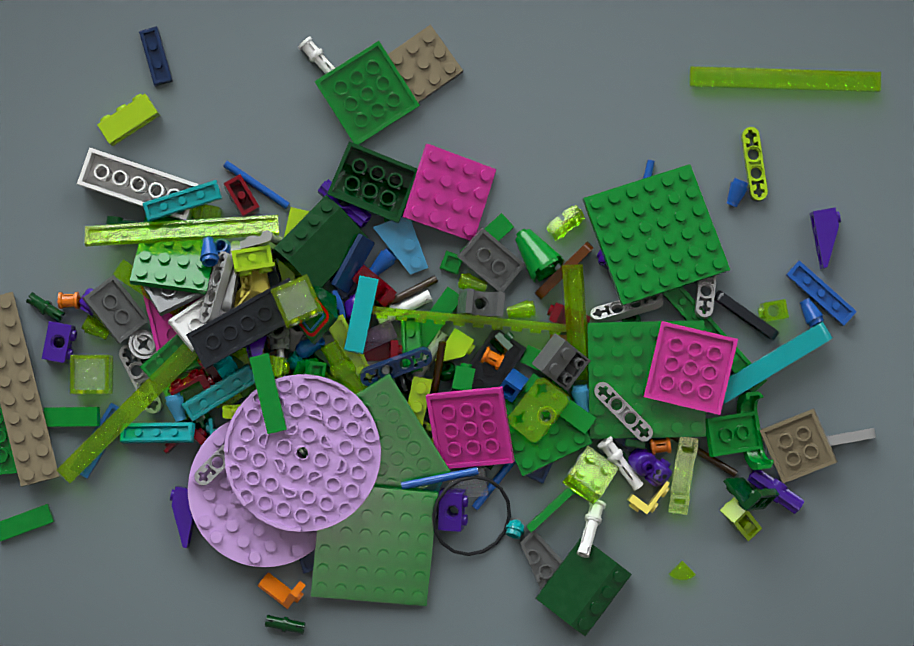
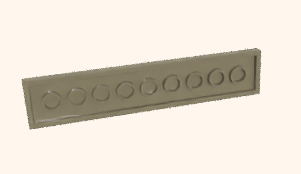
[0,292,60,487]

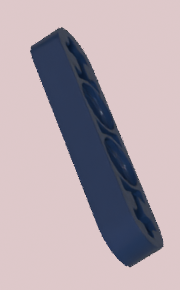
[360,347,432,386]

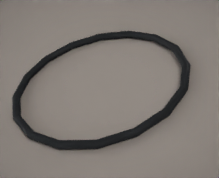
[432,475,511,556]

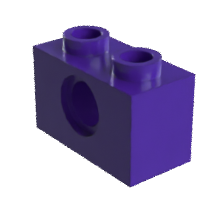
[41,321,77,364]
[438,488,469,532]

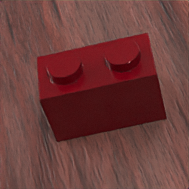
[224,174,260,221]

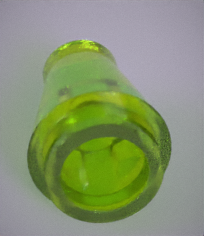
[458,272,487,292]
[507,299,536,318]
[81,315,109,340]

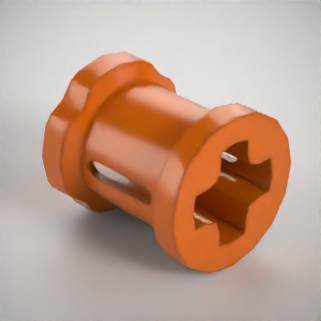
[58,292,80,309]
[480,347,505,370]
[649,437,671,455]

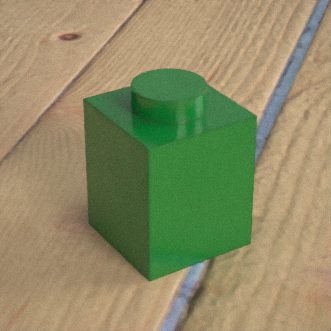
[452,363,475,390]

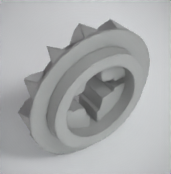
[127,330,157,360]

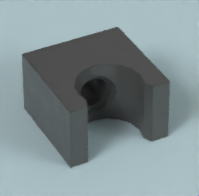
[457,288,505,318]

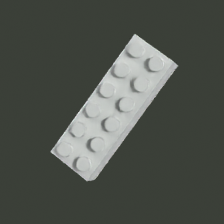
[77,148,199,222]

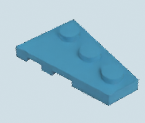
[373,216,428,275]

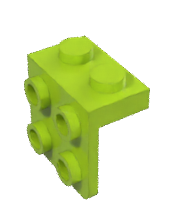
[231,245,275,277]

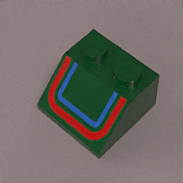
[297,286,338,345]

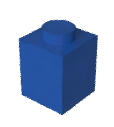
[500,368,529,403]

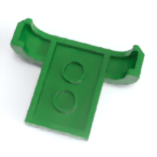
[705,391,774,470]

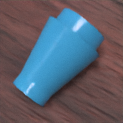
[571,384,589,412]
[165,392,187,422]

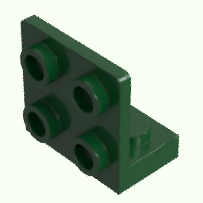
[723,477,780,511]

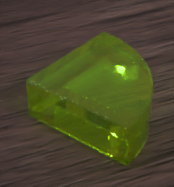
[668,561,696,580]

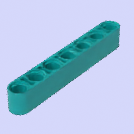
[723,321,833,404]

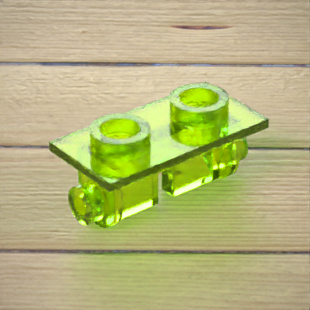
[546,205,585,241]

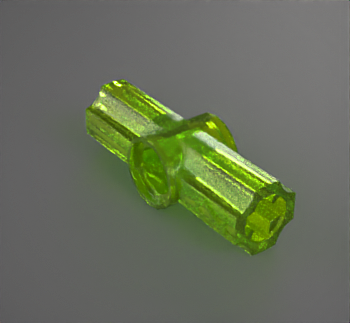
[321,340,364,395]

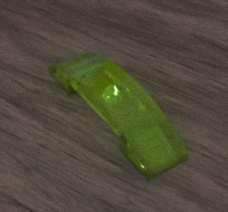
[668,437,699,515]

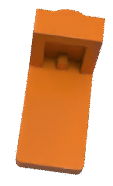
[258,573,306,609]

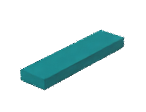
[142,180,223,222]
[344,276,379,355]
[182,364,255,421]
[120,422,195,444]

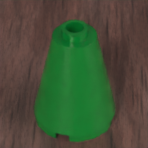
[515,228,565,283]

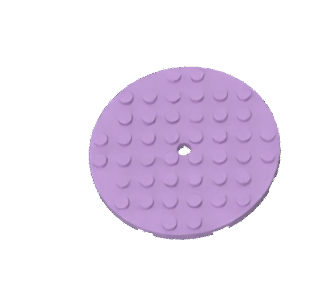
[224,374,381,532]
[188,420,317,567]

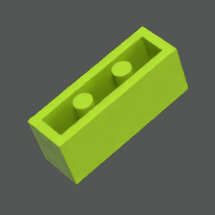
[97,94,161,146]

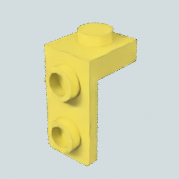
[627,481,670,514]

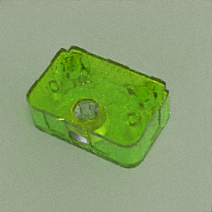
[508,377,571,442]

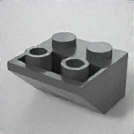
[532,333,591,391]

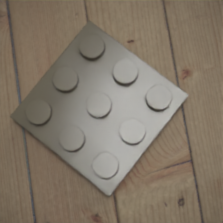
[388,24,463,103]
[760,408,838,483]

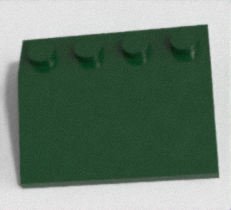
[327,141,418,223]
[274,195,368,290]
[536,536,632,637]

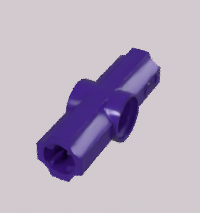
[318,179,372,228]
[747,470,804,514]

